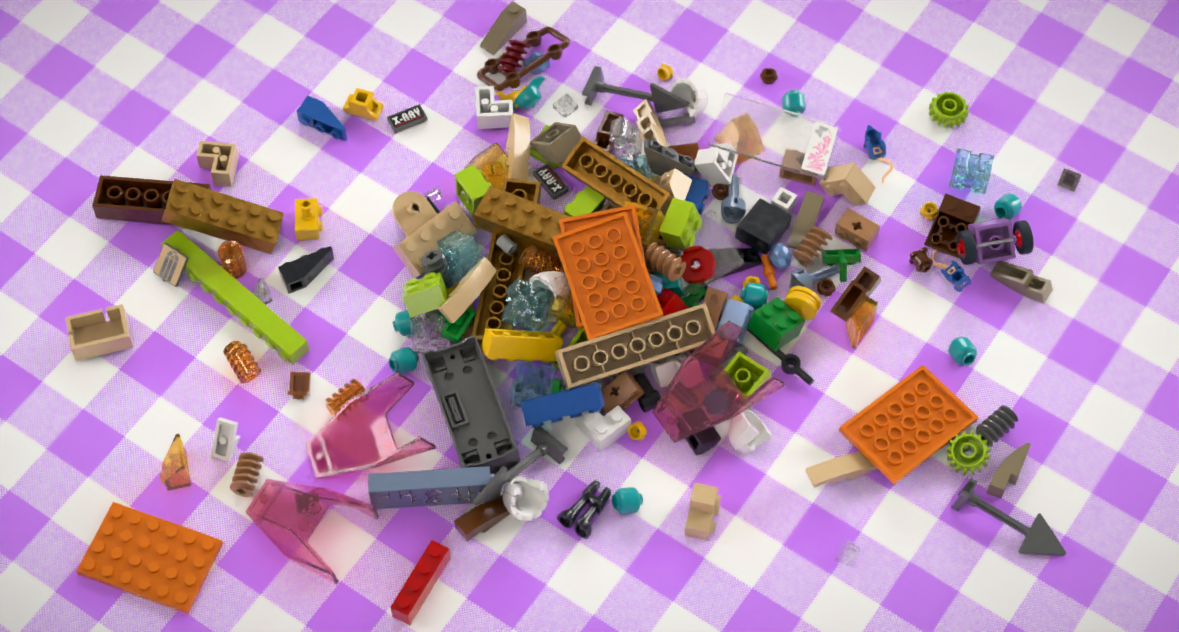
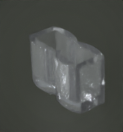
[609,117,642,157]

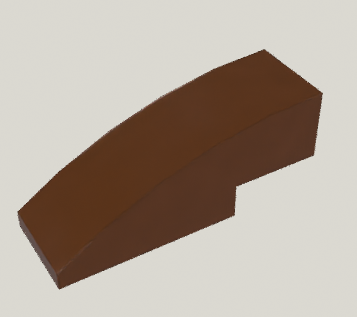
[594,111,624,154]
[830,266,882,322]
[454,495,510,541]

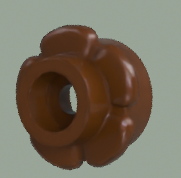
[760,68,778,85]
[712,184,728,200]
[817,278,836,297]

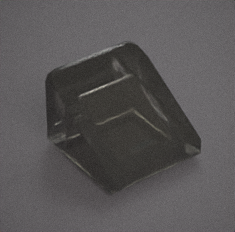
[1057,168,1082,192]

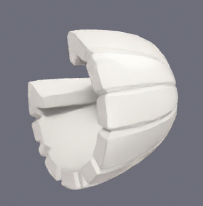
[668,78,709,117]
[529,271,571,314]
[728,407,772,453]
[503,476,549,521]

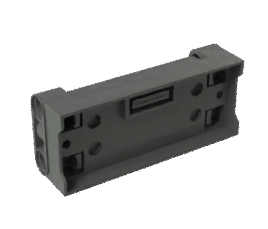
[422,335,520,476]

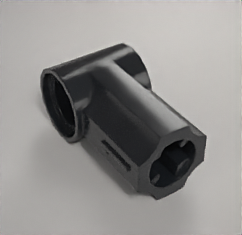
[633,373,663,413]

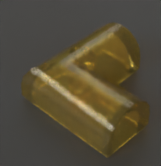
[550,293,577,328]

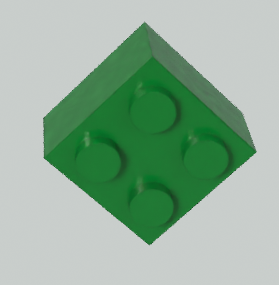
[747,297,806,351]

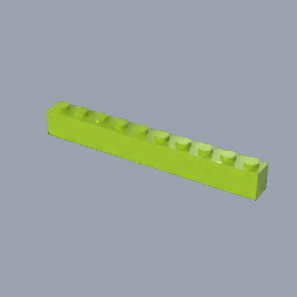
[161,230,309,365]

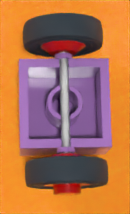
[957,218,1034,265]

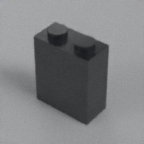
[735,198,792,254]

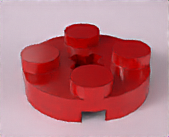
[680,246,716,284]

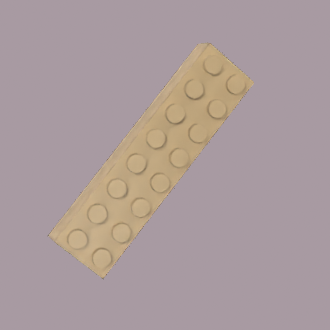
[555,303,718,390]

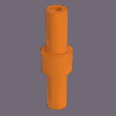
[761,254,777,290]

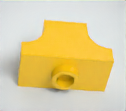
[343,88,384,121]

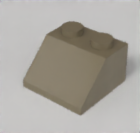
[530,122,582,164]

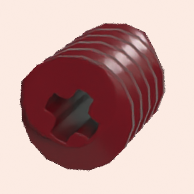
[496,40,530,76]

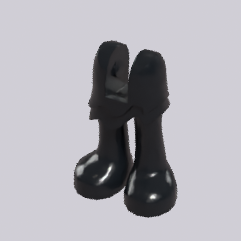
[557,480,612,539]

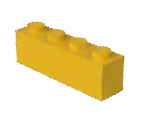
[481,328,563,363]

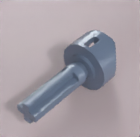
[721,174,746,224]
[789,264,840,290]

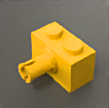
[295,198,323,241]

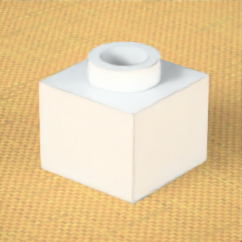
[771,187,797,214]

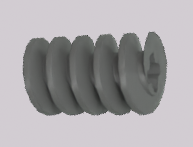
[420,250,455,290]
[976,405,1018,447]

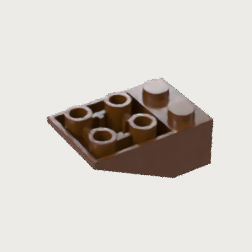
[924,193,981,258]

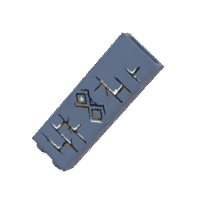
[368,466,494,509]

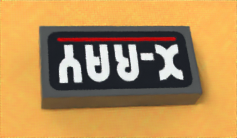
[387,104,428,134]
[533,163,569,200]

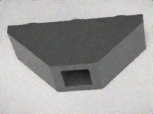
[644,138,695,176]

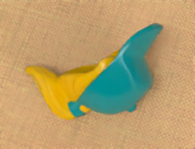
[495,76,545,110]

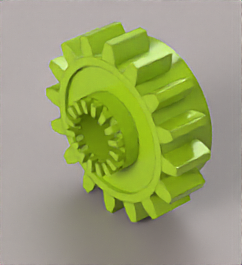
[929,91,969,129]
[947,431,990,475]

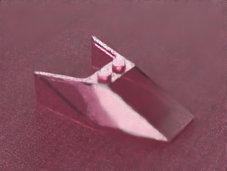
[652,320,785,442]
[306,372,436,479]
[245,479,379,585]

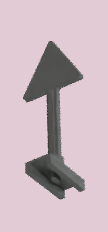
[582,66,690,113]
[472,426,568,506]
[951,478,1066,556]

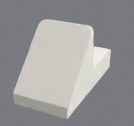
[211,417,240,461]

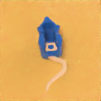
[864,125,893,183]
[931,250,972,292]

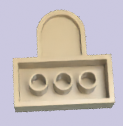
[392,191,478,278]

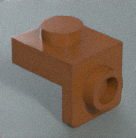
[287,372,311,400]

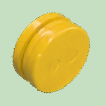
[784,286,821,320]

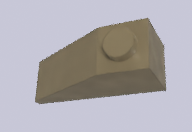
[480,1,527,56]

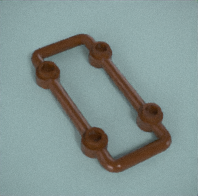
[477,26,570,91]

